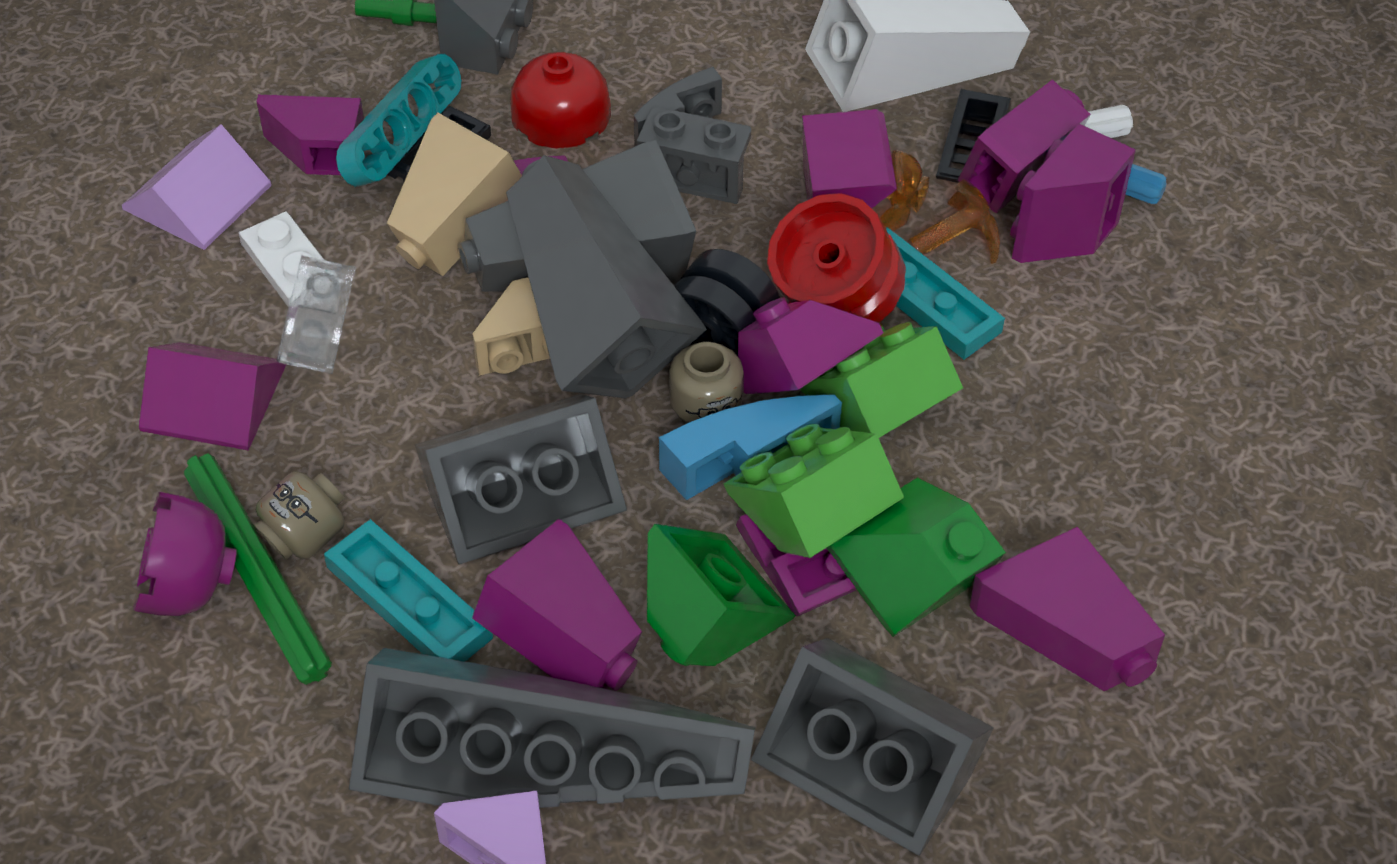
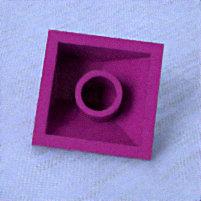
[738,297,884,394]

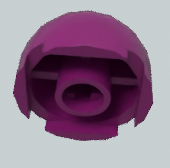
[133,492,236,616]

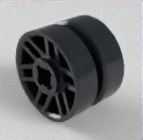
[674,249,780,356]

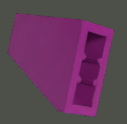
[958,79,1091,214]
[472,519,642,691]
[970,527,1165,691]

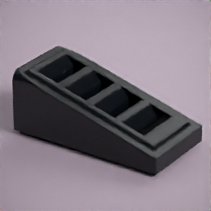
[936,89,1011,184]

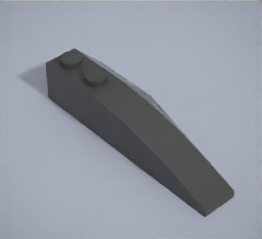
[349,648,755,808]

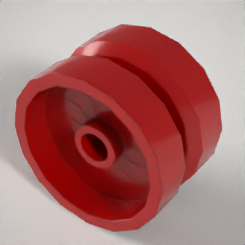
[767,193,906,323]

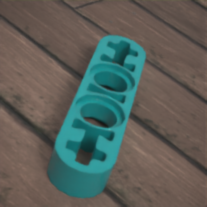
[336,54,462,187]

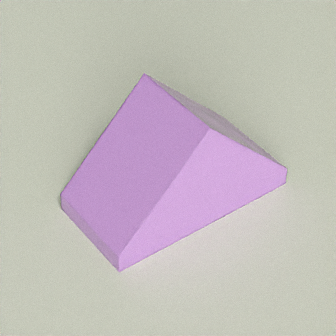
[434,791,546,864]

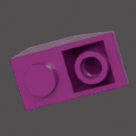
[256,94,364,175]

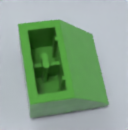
[800,322,963,438]
[723,424,904,558]

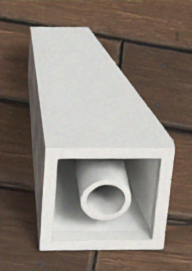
[805,0,1030,112]

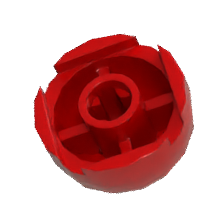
[510,52,611,149]

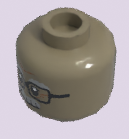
[669,342,744,423]
[253,471,345,560]

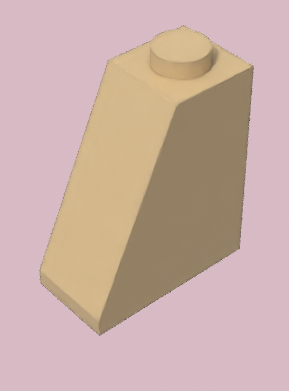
[387,113,522,276]

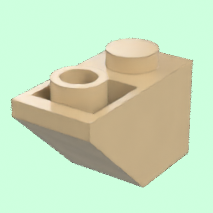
[472,277,550,376]

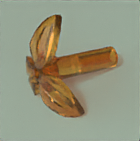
[880,150,930,232]
[908,179,1000,264]

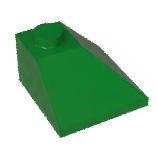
[826,477,1006,637]
[647,524,796,666]

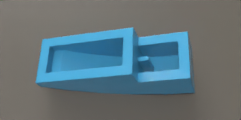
[659,395,842,500]

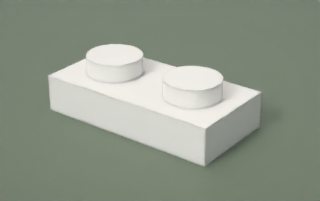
[238,211,339,310]

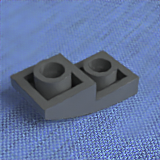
[634,67,722,147]

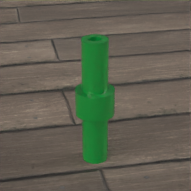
[355,0,437,26]

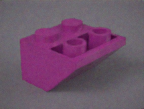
[1010,123,1136,263]

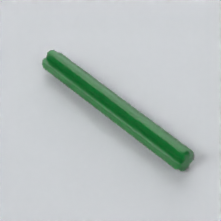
[184,453,332,685]

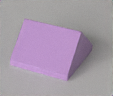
[122,124,271,250]

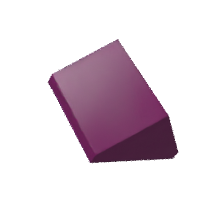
[802,109,897,208]
[139,342,286,451]

